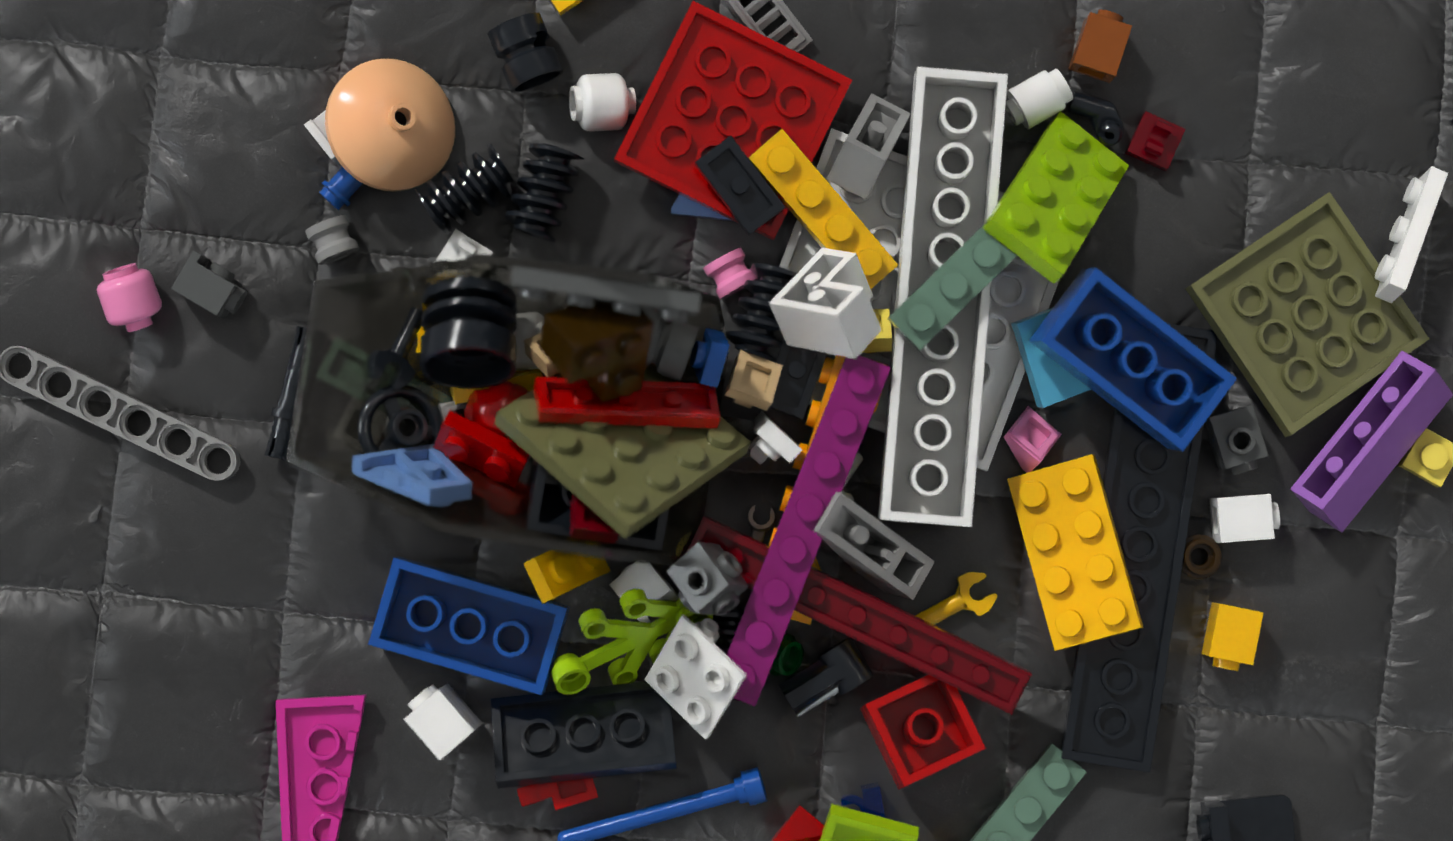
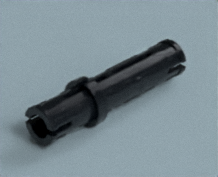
[264,326,325,462]

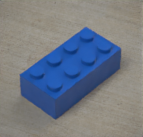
[1029,268,1237,451]
[368,557,570,695]

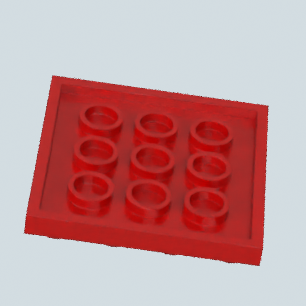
[614,1,852,240]

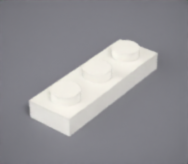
[1375,166,1448,303]

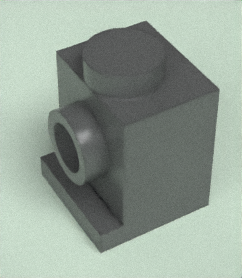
[171,250,247,319]

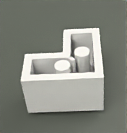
[769,248,881,359]

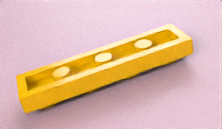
[748,129,898,289]

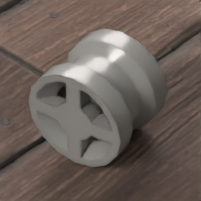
[305,215,360,265]

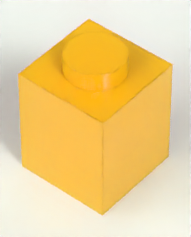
[1201,602,1264,671]

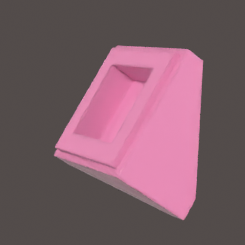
[1004,406,1062,473]

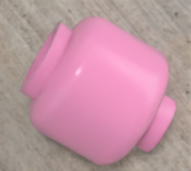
[97,263,162,332]

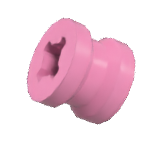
[703,248,758,300]

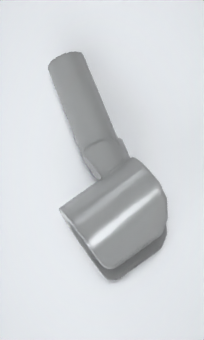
[748,505,775,542]

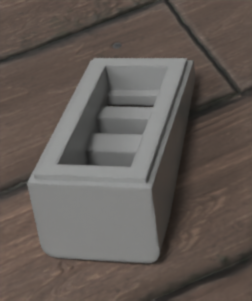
[723,0,813,53]

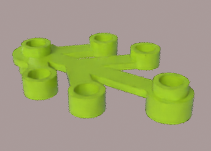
[551,588,713,695]

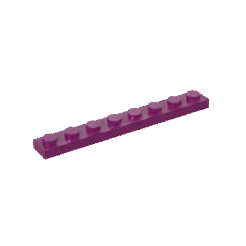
[727,355,891,706]

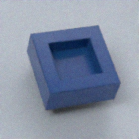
[690,328,729,387]

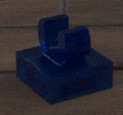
[840,782,885,818]

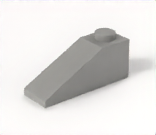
[814,492,935,600]

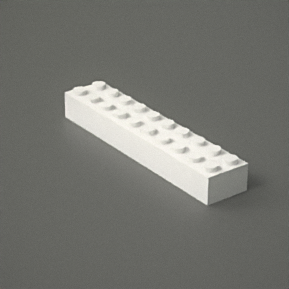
[878,67,1008,527]

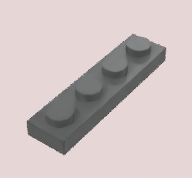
[510,266,701,323]

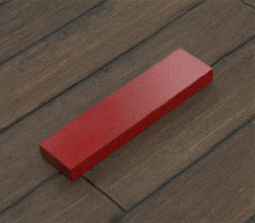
[534,377,721,429]

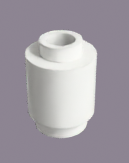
[1005,69,1073,129]

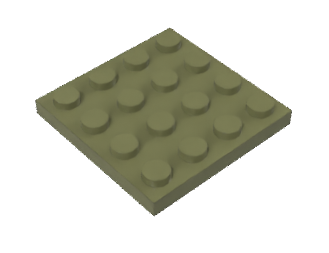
[1185,192,1429,437]
[494,363,751,539]

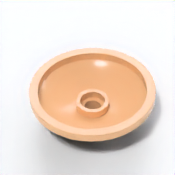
[325,58,455,191]

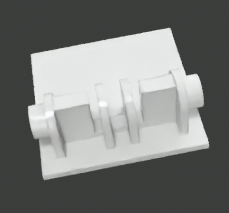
[644,615,747,740]

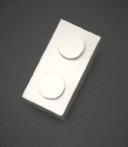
[404,684,483,760]

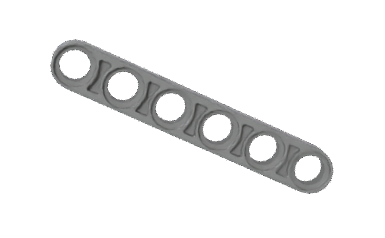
[0,346,241,481]

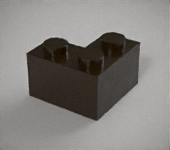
[540,301,654,403]

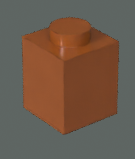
[1068,10,1132,83]

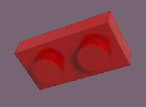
[433,410,530,488]

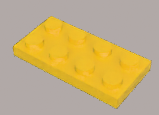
[1007,454,1144,651]

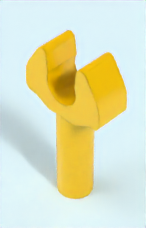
[915,572,998,625]

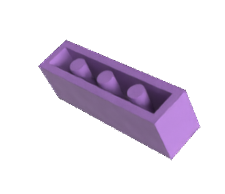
[1290,351,1453,533]

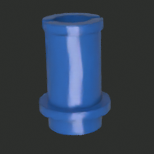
[319,167,363,210]

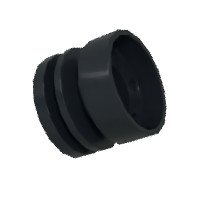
[420,276,517,389]

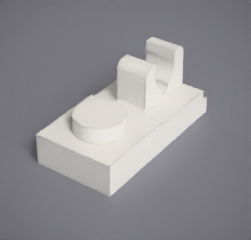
[747,411,802,465]

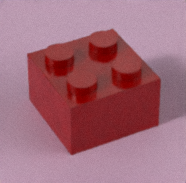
[860,675,986,790]

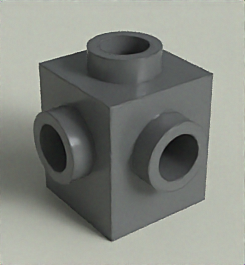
[667,542,749,616]

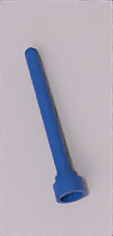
[557,767,768,841]

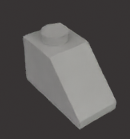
[827,93,911,199]

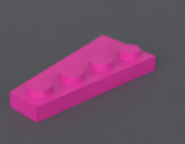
[275,694,367,841]

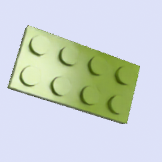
[982,111,1129,284]

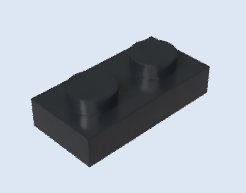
[694,135,785,236]
[769,339,827,420]

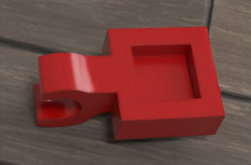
[516,778,599,810]

